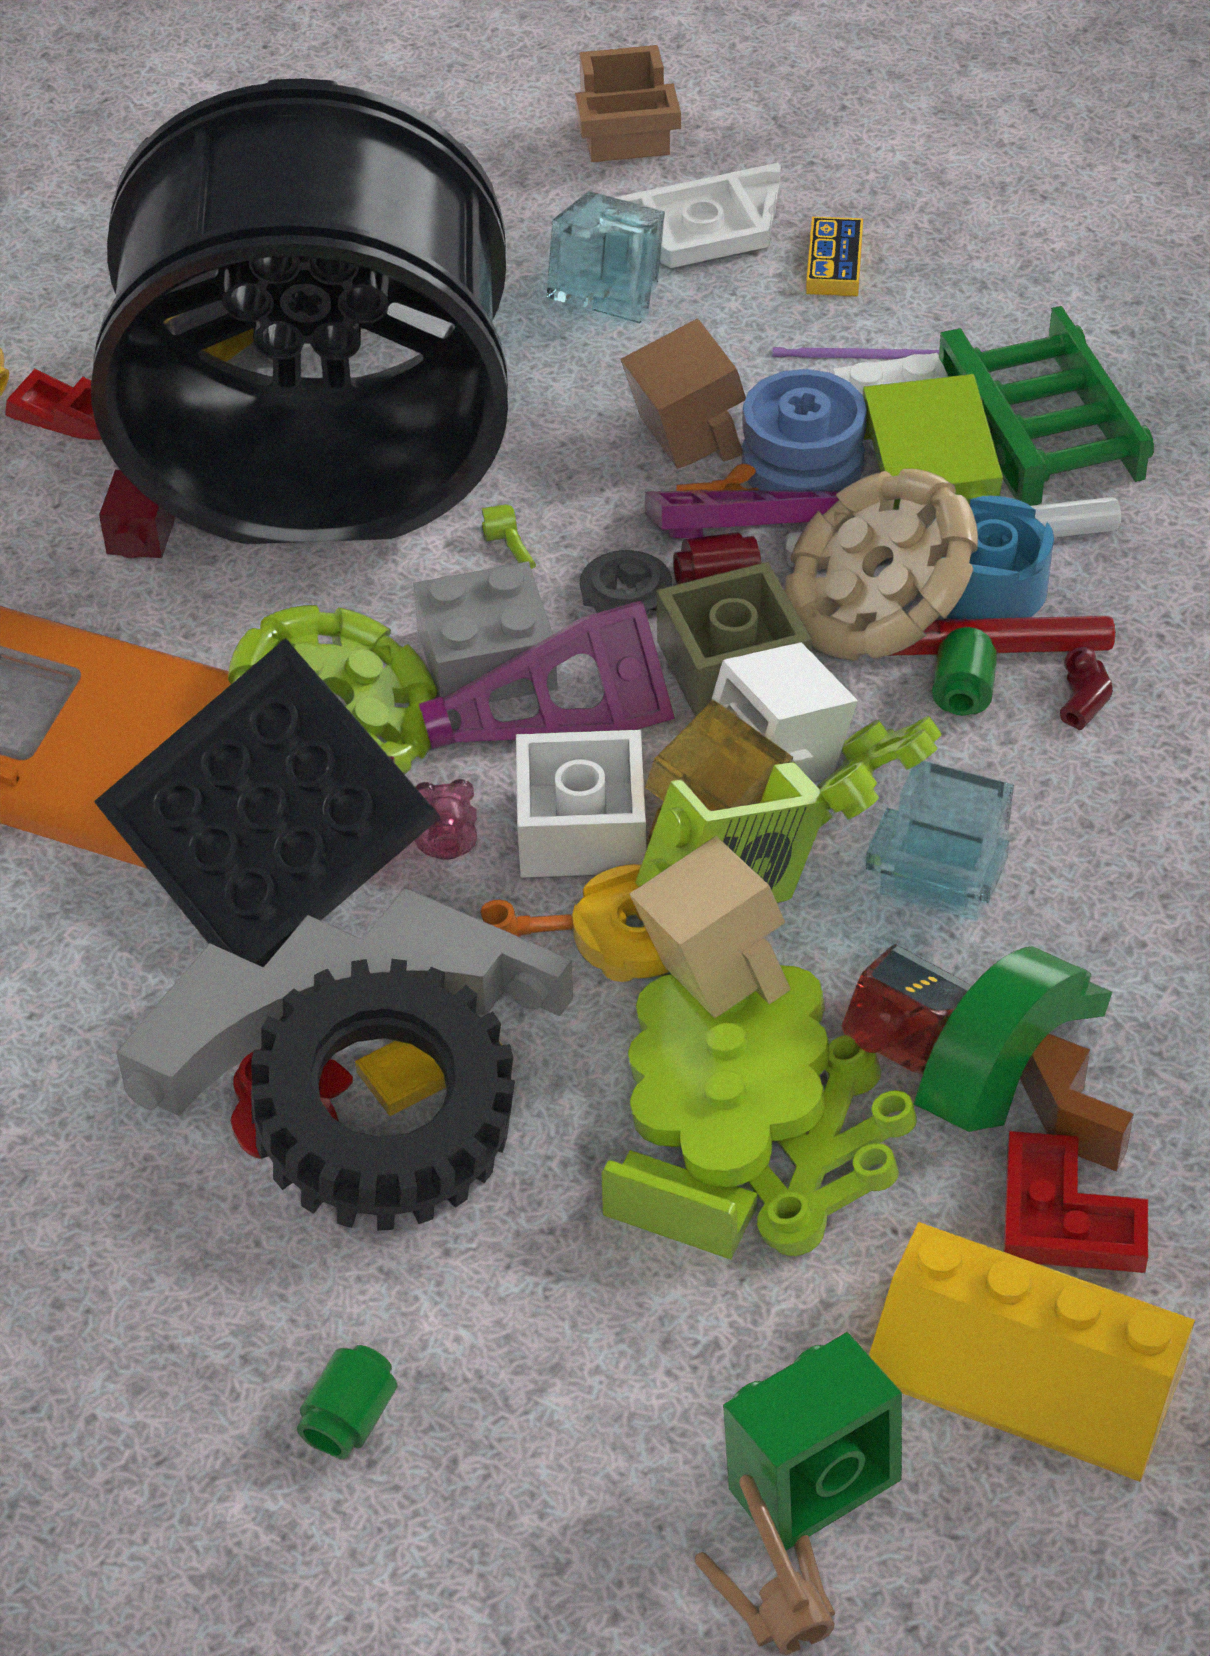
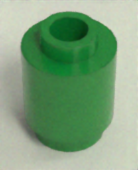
[932,627,997,716]
[297,1345,398,1460]

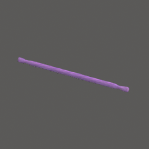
[773,347,986,359]

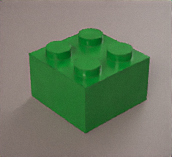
[723,1332,902,1551]

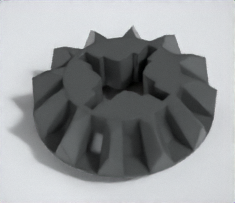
[579,550,672,615]

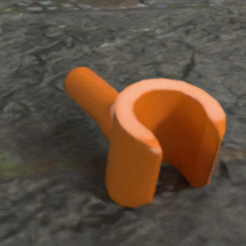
[676,464,759,491]
[480,899,573,937]

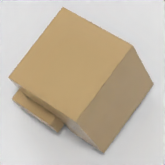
[629,836,791,1018]

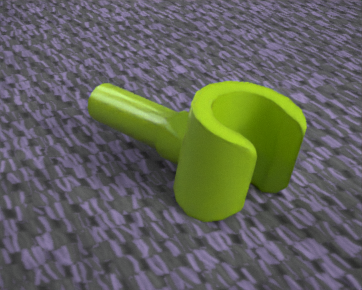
[482,504,536,569]

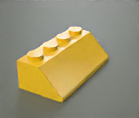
[869,1222,1195,1482]

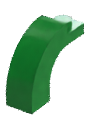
[914,946,1112,1132]

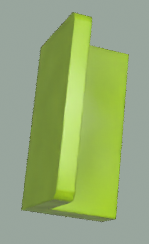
[601,1150,757,1260]

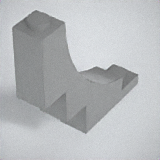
[116,888,573,1116]

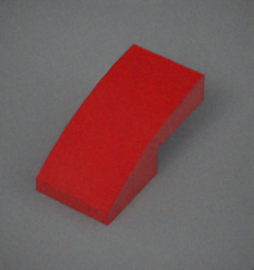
[5,368,102,440]

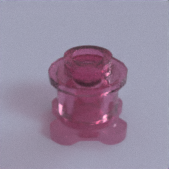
[415,779,477,860]

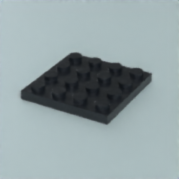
[94,638,441,968]

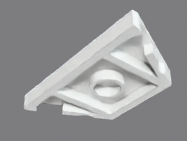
[593,163,781,268]

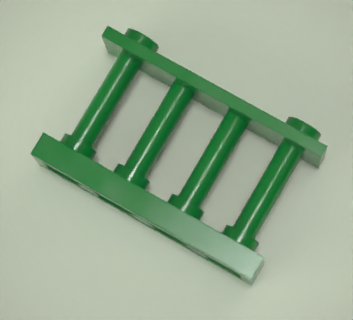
[939,306,1154,506]

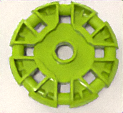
[228,605,437,774]

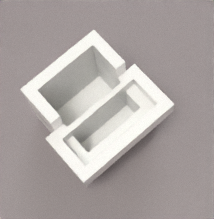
[711,642,858,793]

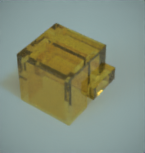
[645,699,793,845]

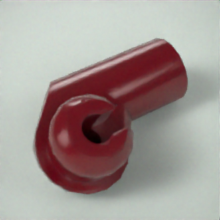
[1059,647,1113,730]

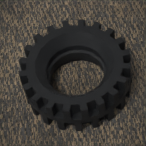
[251,959,515,1231]

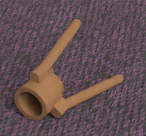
[695,1475,835,1655]

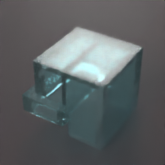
[546,191,665,324]
[866,761,1014,921]

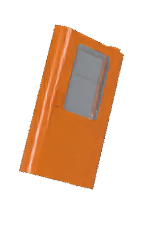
[0,606,231,869]

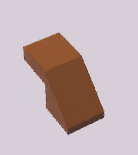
[1020,1034,1134,1172]

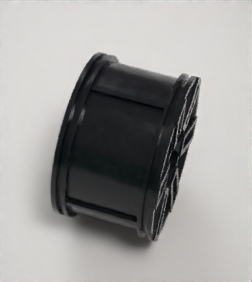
[91,78,508,544]

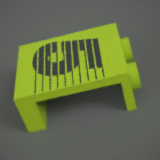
[635,762,829,903]

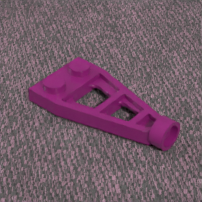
[645,490,840,538]
[418,601,675,750]

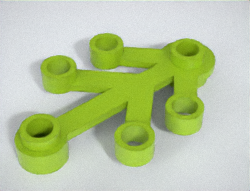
[817,716,942,827]
[747,1034,917,1256]

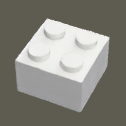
[516,730,646,878]

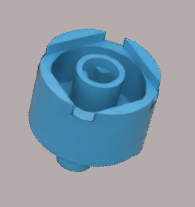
[941,496,1054,619]

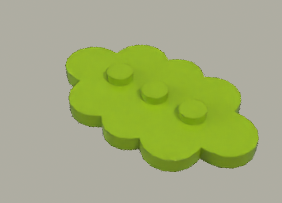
[628,965,830,1188]

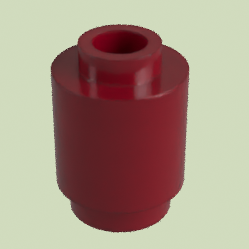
[673,532,761,585]

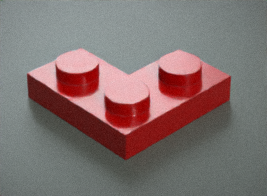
[1003,1131,1148,1273]

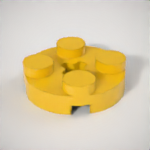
[572,864,669,982]

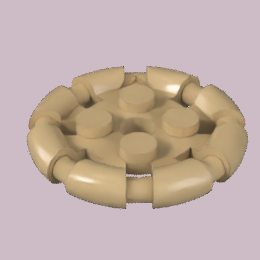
[785,469,978,661]

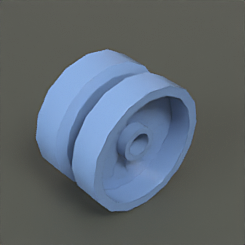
[742,369,867,491]

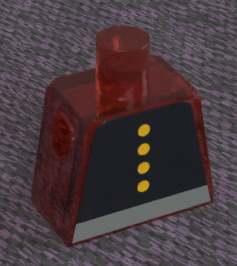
[841,944,972,1074]

